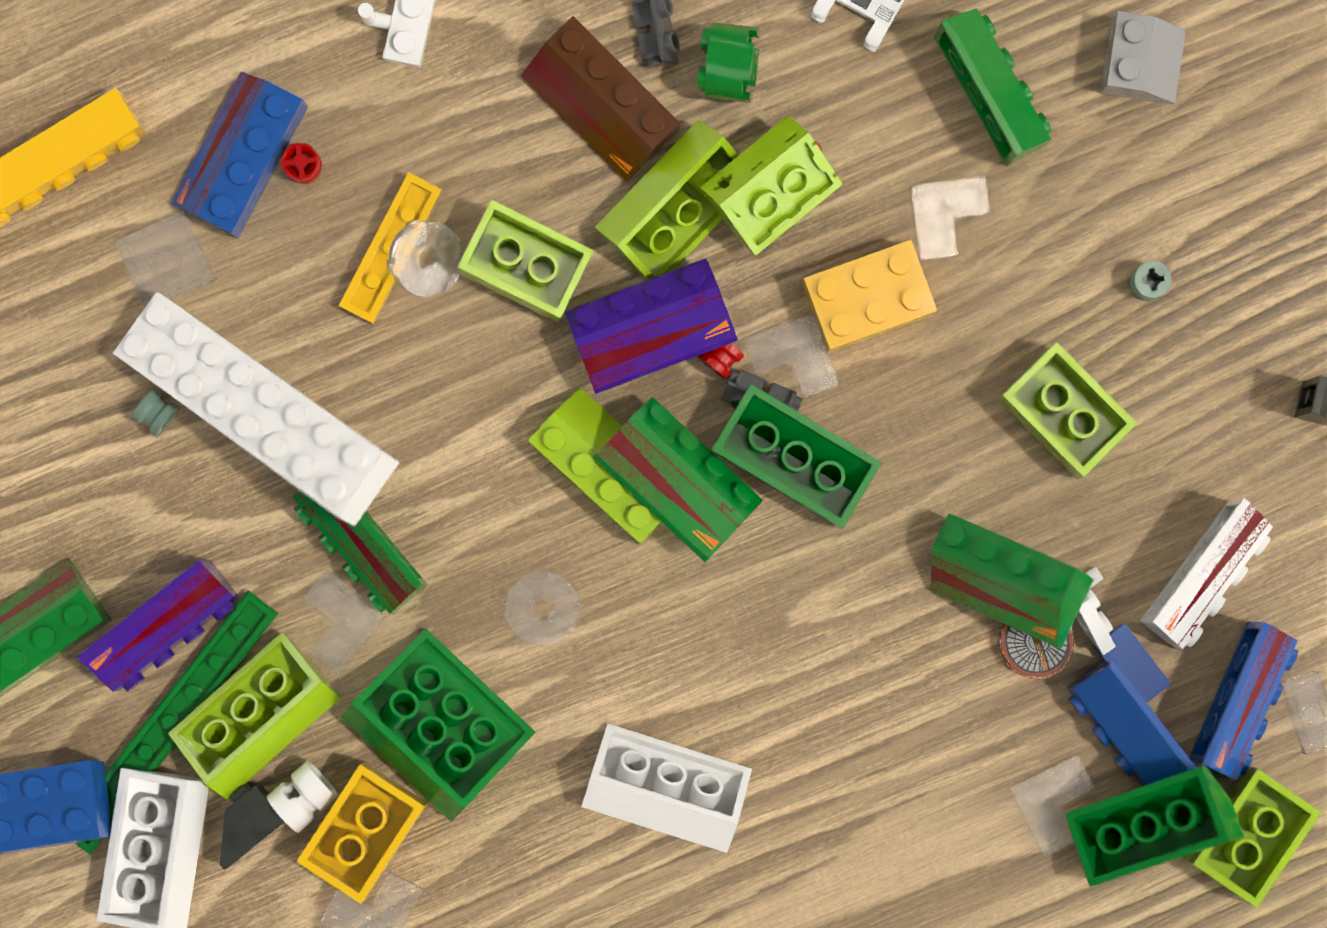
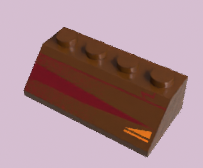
[521,16,680,182]

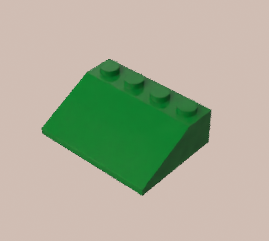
[341,628,536,822]

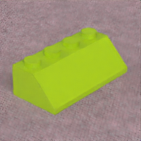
[594,119,738,280]
[528,387,661,545]
[168,632,341,800]

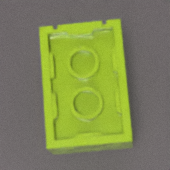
[700,115,843,256]

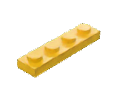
[339,172,443,324]

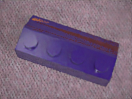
[564,258,738,394]
[77,560,239,692]

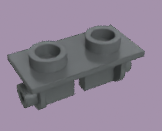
[631,0,680,68]
[721,369,803,412]

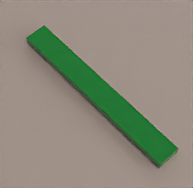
[75,590,280,855]

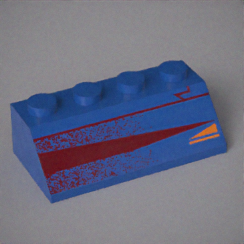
[171,71,308,239]
[1189,621,1298,780]

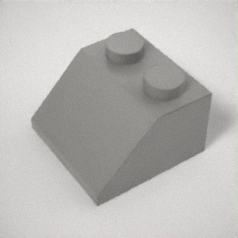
[1100,11,1186,105]

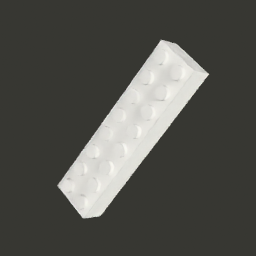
[113,291,399,526]

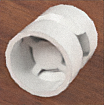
[266,760,339,833]

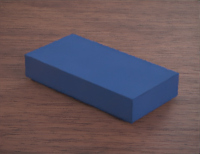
[1093,624,1171,703]

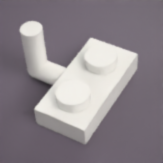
[358,0,436,68]
[1076,567,1116,655]

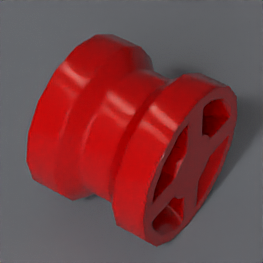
[281,143,322,184]
[697,343,745,379]

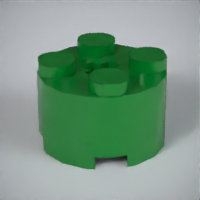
[697,22,760,103]

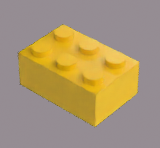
[802,240,937,353]
[297,762,428,904]

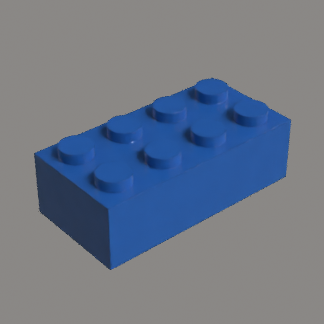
[0,760,112,855]

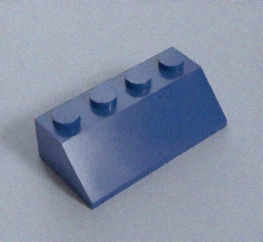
[1067,660,1196,787]

